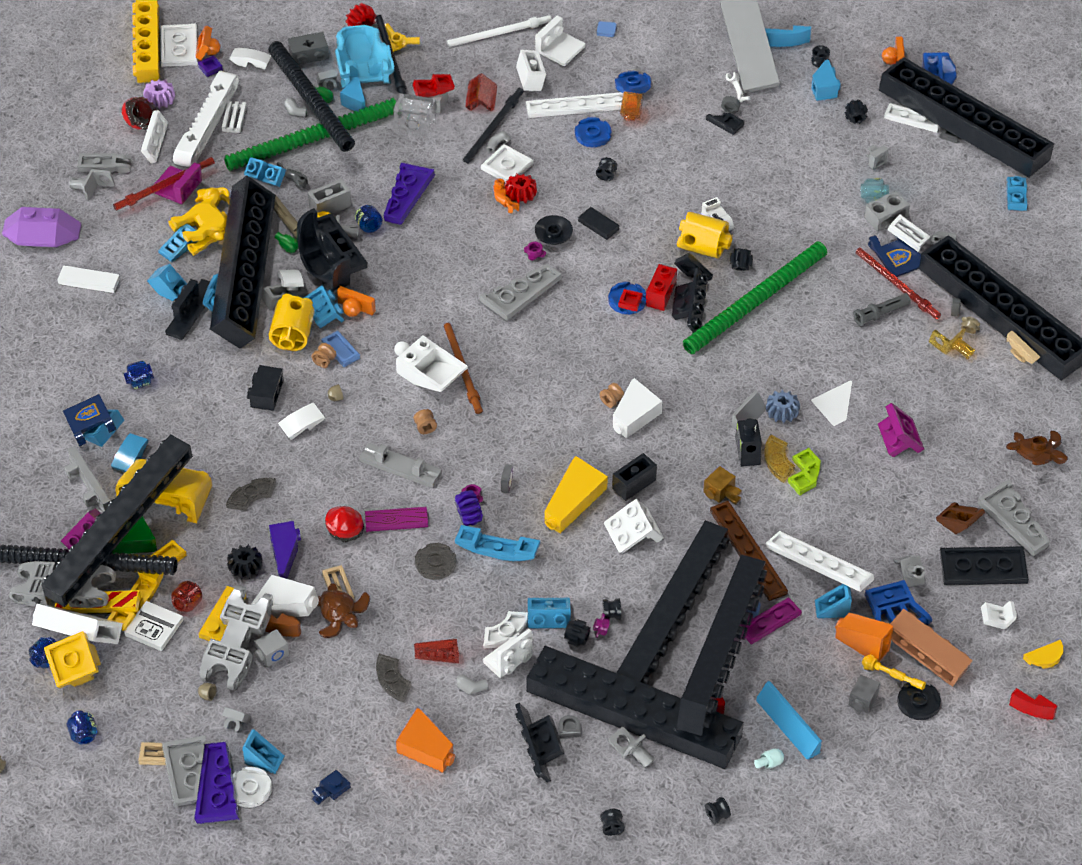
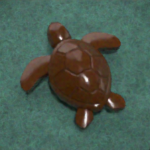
[1006,431,1068,465]
[317,583,370,638]

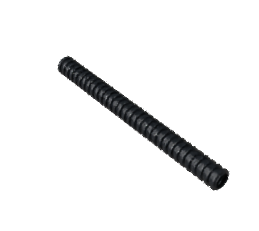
[268,41,355,152]
[0,544,178,575]

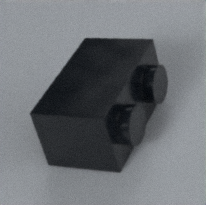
[247,365,284,411]
[612,453,657,501]

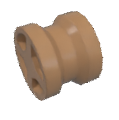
[311,343,337,368]
[599,383,624,408]
[413,409,437,435]

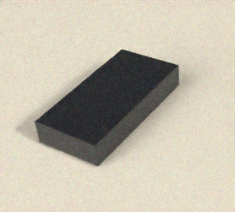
[578,207,620,240]

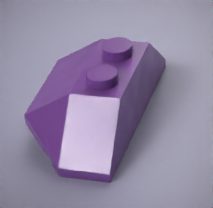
[2,207,81,247]

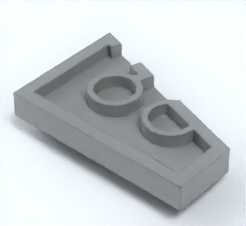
[162,735,206,807]

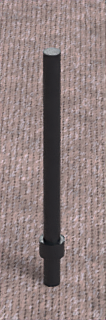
[375,15,409,102]
[463,87,524,164]

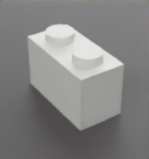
[516,50,546,91]

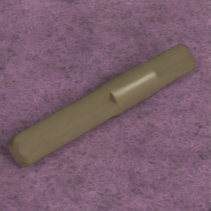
[274,196,298,239]

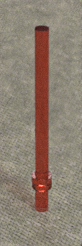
[113,157,215,211]
[855,247,941,320]

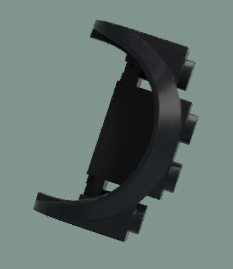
[297,208,368,291]

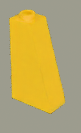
[544,456,608,534]

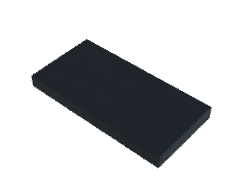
[940,546,1029,585]

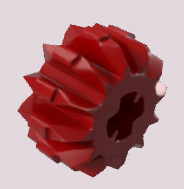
[345,3,377,27]
[505,173,537,204]

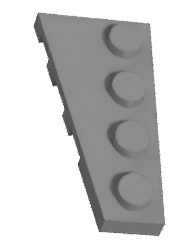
[479,264,561,321]
[978,479,1050,556]

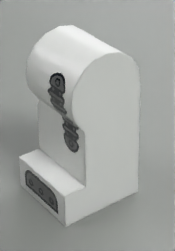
[701,197,734,231]

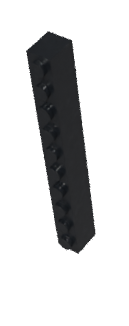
[41,434,193,607]
[616,520,730,685]

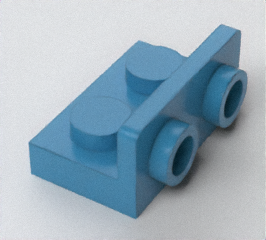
[304,285,345,329]
[528,597,571,628]

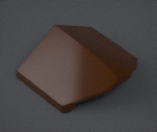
[936,502,985,534]

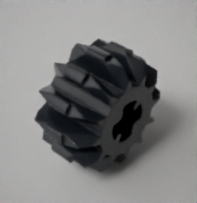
[227,544,263,580]

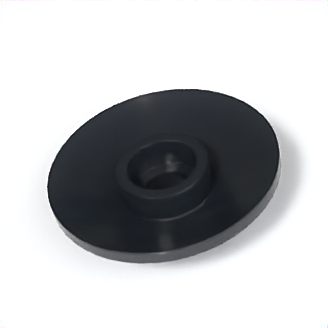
[535,215,573,245]

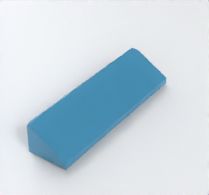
[756,681,822,760]

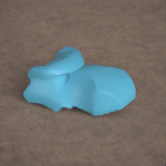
[335,25,394,88]

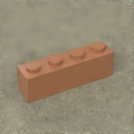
[890,608,973,686]

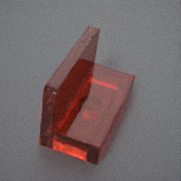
[466,73,497,112]

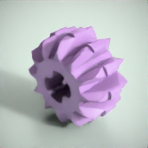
[143,79,175,110]

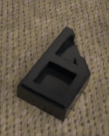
[706,113,745,135]
[674,253,713,280]

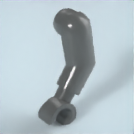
[277,162,308,188]

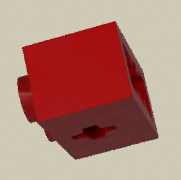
[646,264,677,311]

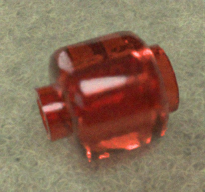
[171,581,203,612]

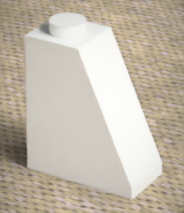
[613,378,662,438]
[251,575,319,619]

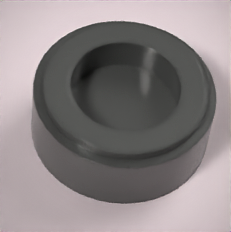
[721,96,741,113]

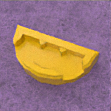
[1023,639,1063,669]

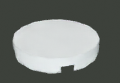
[233,767,272,808]

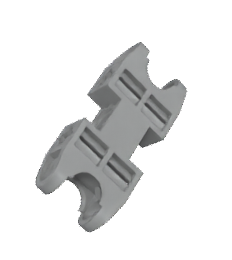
[9,561,116,608]
[200,585,273,690]

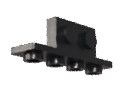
[672,267,708,333]
[165,279,210,340]
[515,703,565,783]

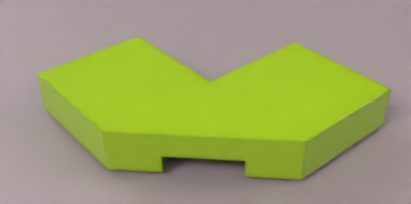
[788,448,821,496]

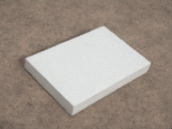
[160,23,198,67]

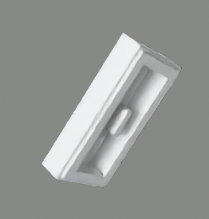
[222,101,247,133]
[888,215,931,252]

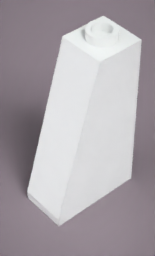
[32,604,123,644]

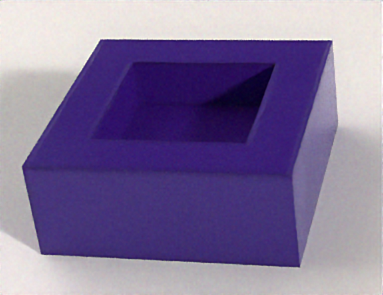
[198,55,223,77]

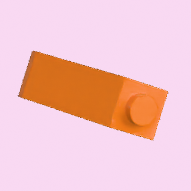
[835,612,893,662]
[396,708,455,772]

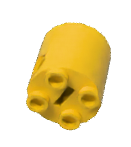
[677,212,733,259]
[269,293,315,351]

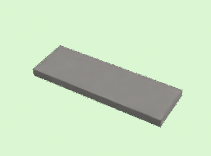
[720,0,780,93]

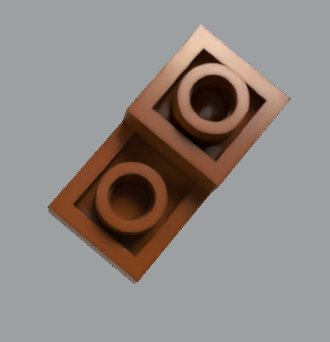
[265,613,301,637]

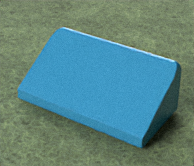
[83,410,125,447]

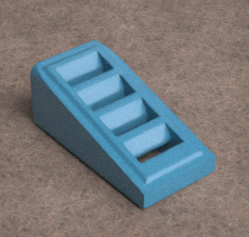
[158,224,198,262]

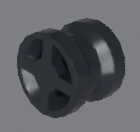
[811,45,830,68]
[596,157,618,181]
[603,598,622,620]
[704,797,731,824]
[600,809,625,836]

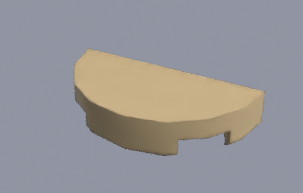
[1007,331,1040,364]

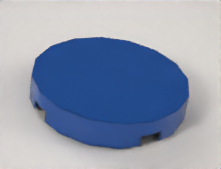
[615,71,652,95]
[575,117,612,147]
[608,282,646,315]

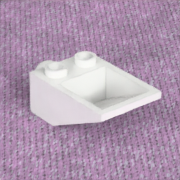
[394,335,468,392]

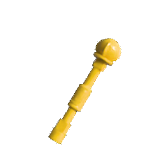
[862,655,926,690]

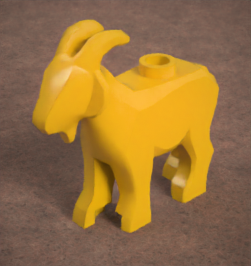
[168,187,230,256]

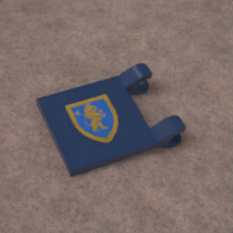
[868,235,921,278]
[63,394,116,447]

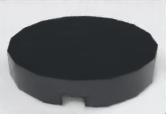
[897,683,941,720]

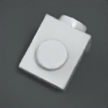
[981,601,1017,629]

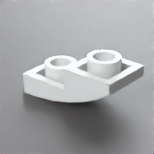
[229,48,271,70]
[278,270,304,291]
[278,403,326,440]

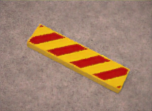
[55,590,141,614]

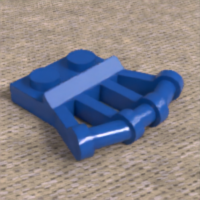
[865,580,932,625]

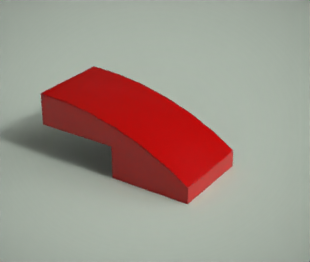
[412,74,455,98]
[1009,688,1058,720]

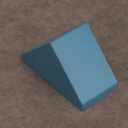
[340,76,366,111]
[815,584,852,618]
[243,729,285,773]

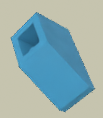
[811,60,841,101]
[147,264,187,301]

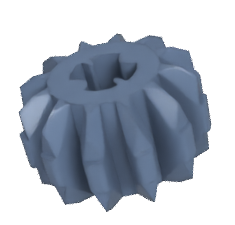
[766,390,800,424]

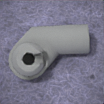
[284,98,308,117]
[486,131,511,153]
[930,231,956,246]
[456,675,488,694]

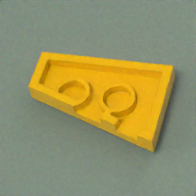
[199,586,247,641]

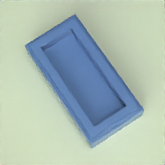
[321,330,360,367]

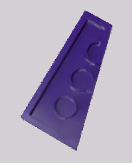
[383,163,435,225]
[194,742,239,824]

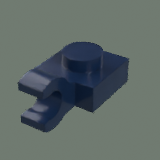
[312,770,351,805]

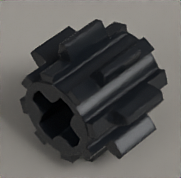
[845,99,868,124]
[730,248,753,271]
[564,619,591,647]

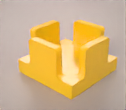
[44,631,101,688]

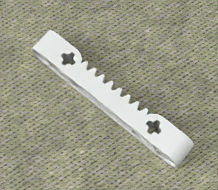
[173,71,239,168]

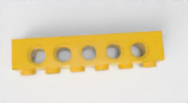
[132,0,160,83]

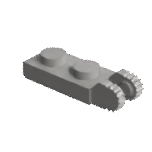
[77,153,132,173]

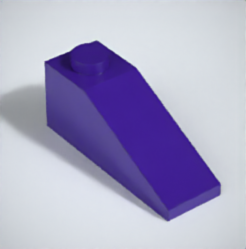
[269,521,301,579]

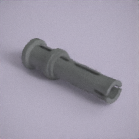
[853,293,911,326]

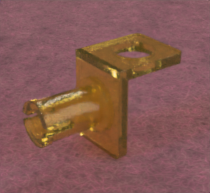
[929,328,975,359]

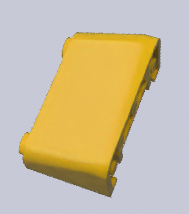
[115,459,212,523]

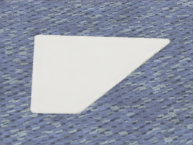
[811,381,852,426]

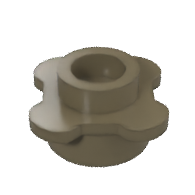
[961,317,980,334]

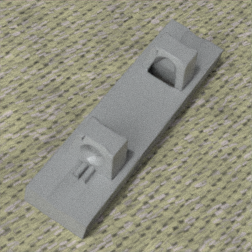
[359,443,442,488]
[65,446,110,512]

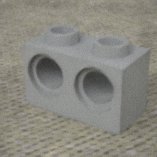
[864,191,910,232]

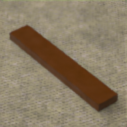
[710,501,788,601]

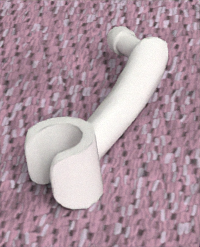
[726,72,751,103]

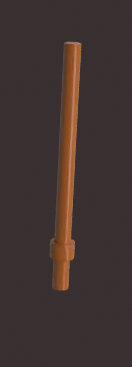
[444,323,483,414]

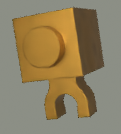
[703,466,742,505]

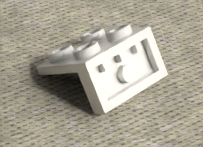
[535,16,585,66]
[604,499,664,554]
[483,629,532,679]

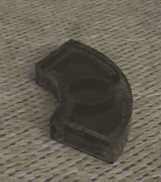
[226,478,276,511]
[376,653,412,702]

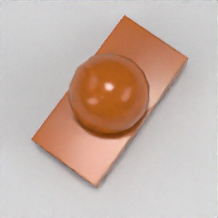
[195,25,221,60]
[882,37,905,65]
[337,286,376,317]

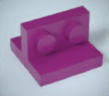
[878,403,924,457]

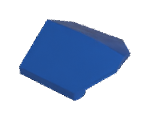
[922,52,956,84]

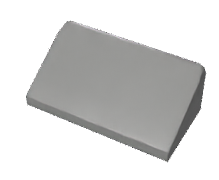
[732,390,766,429]

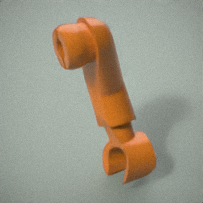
[493,179,520,213]

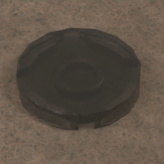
[415,543,456,580]

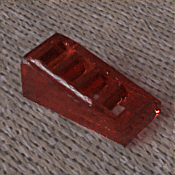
[414,639,459,663]

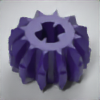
[455,490,483,526]

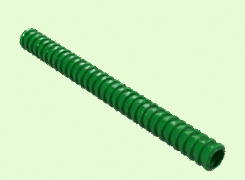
[224,98,399,171]
[683,241,827,354]

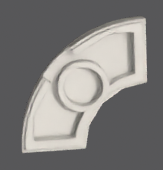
[484,611,528,648]

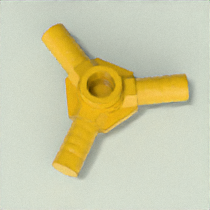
[385,23,420,52]

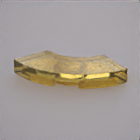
[764,435,795,483]

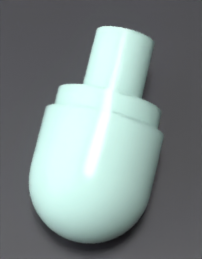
[754,748,784,768]

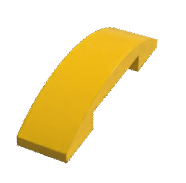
[107,571,164,631]

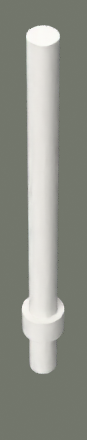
[447,15,551,48]

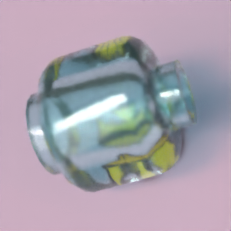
[860,178,889,203]

